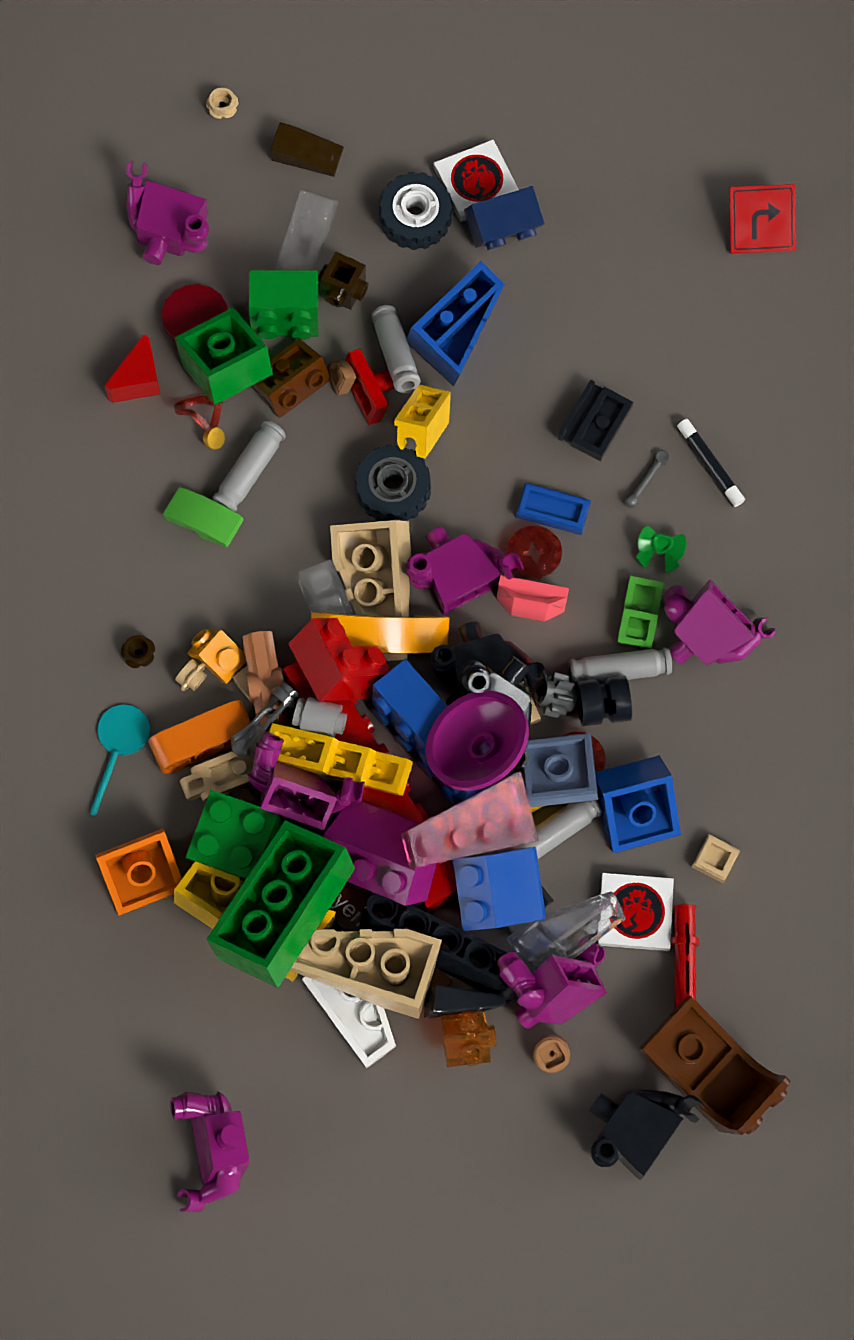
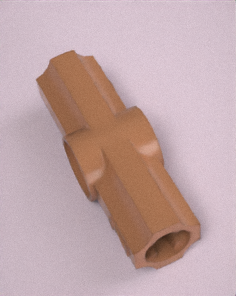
[242,631,289,733]

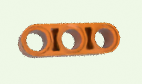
[148,700,251,774]

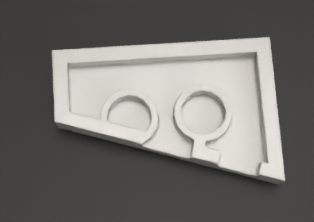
[302,976,396,1068]

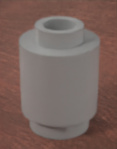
[292,696,347,738]

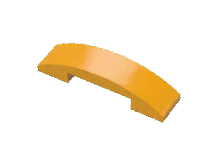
[310,612,450,653]

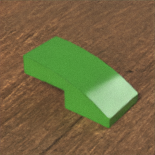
[163,487,244,547]
[617,576,664,649]

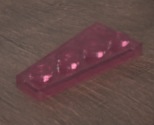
[401,771,539,869]

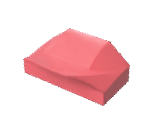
[496,575,569,622]

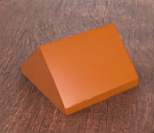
[95,828,182,916]

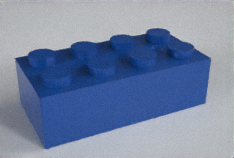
[372,659,495,805]

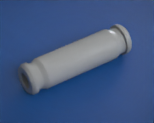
[371,305,421,393]
[212,421,286,512]
[568,647,672,686]
[510,800,602,859]

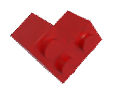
[288,618,391,702]

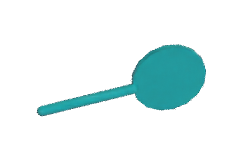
[90,704,150,816]

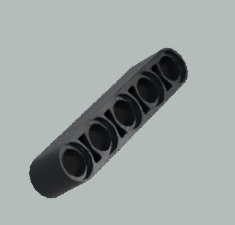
[359,893,517,1001]

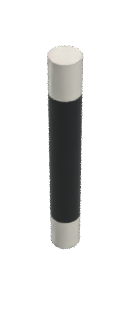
[677,419,746,507]

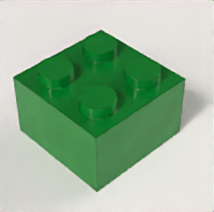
[249,270,319,340]
[175,308,273,405]
[185,790,284,881]

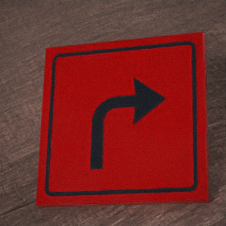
[729,184,796,254]

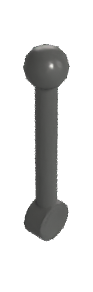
[625,450,669,508]

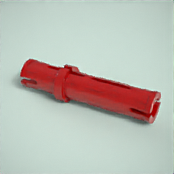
[671,904,699,1010]

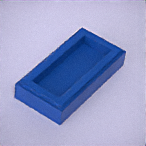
[516,483,591,535]

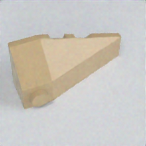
[330,520,411,661]
[290,929,442,1019]

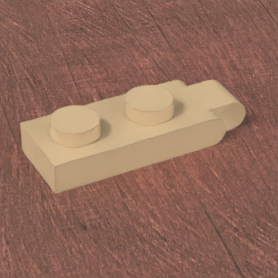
[180,751,254,802]

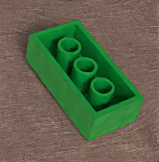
[206,820,356,988]

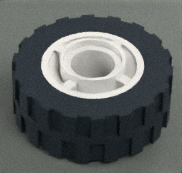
[379,172,452,250]

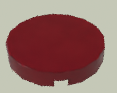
[162,284,228,343]

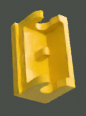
[394,385,451,459]

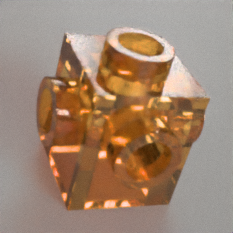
[441,1011,496,1067]

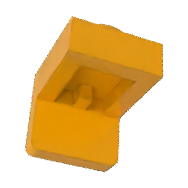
[187,628,247,684]

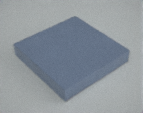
[523,733,598,808]

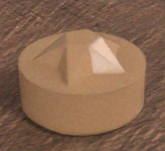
[534,1034,570,1073]

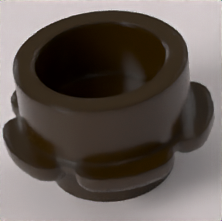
[121,635,156,669]

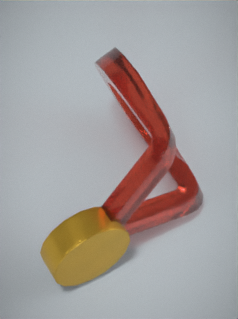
[174,396,225,450]

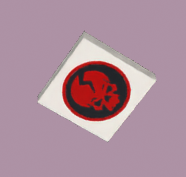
[433,140,519,222]
[598,873,674,951]

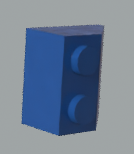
[595,755,681,853]
[453,847,546,931]

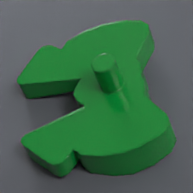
[636,526,687,573]

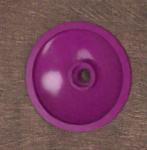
[426,690,529,791]

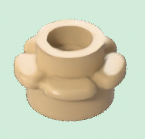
[206,88,239,119]
[175,659,207,691]

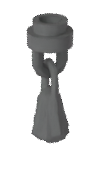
[230,682,300,757]

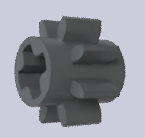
[534,672,578,718]

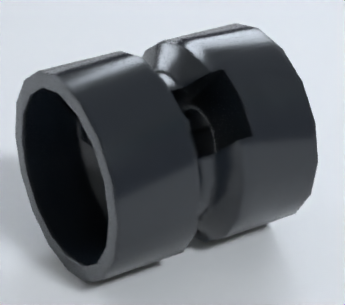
[576,675,632,726]

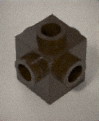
[318,252,369,310]

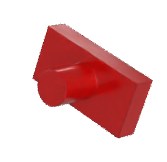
[345,349,395,425]

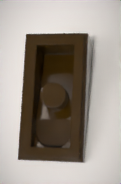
[271,122,344,177]

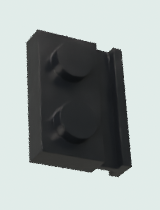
[558,380,634,462]

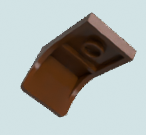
[639,996,791,1135]

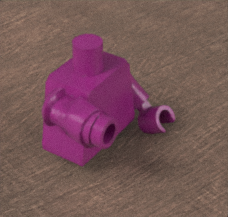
[126,161,209,265]
[406,527,524,616]
[663,579,776,665]
[247,732,365,830]
[497,939,607,1029]
[170,1091,249,1212]

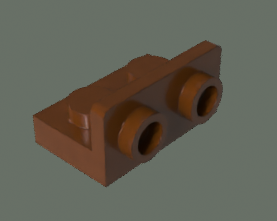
[251,338,331,418]

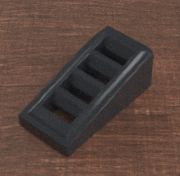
[424,985,506,1018]

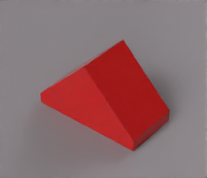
[105,334,160,403]

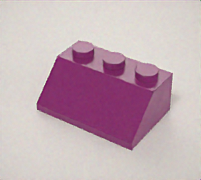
[323,800,445,906]

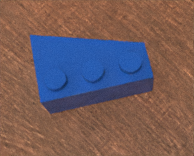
[406,261,505,387]

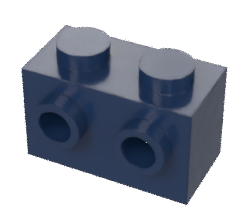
[464,186,545,250]

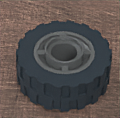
[355,444,431,521]

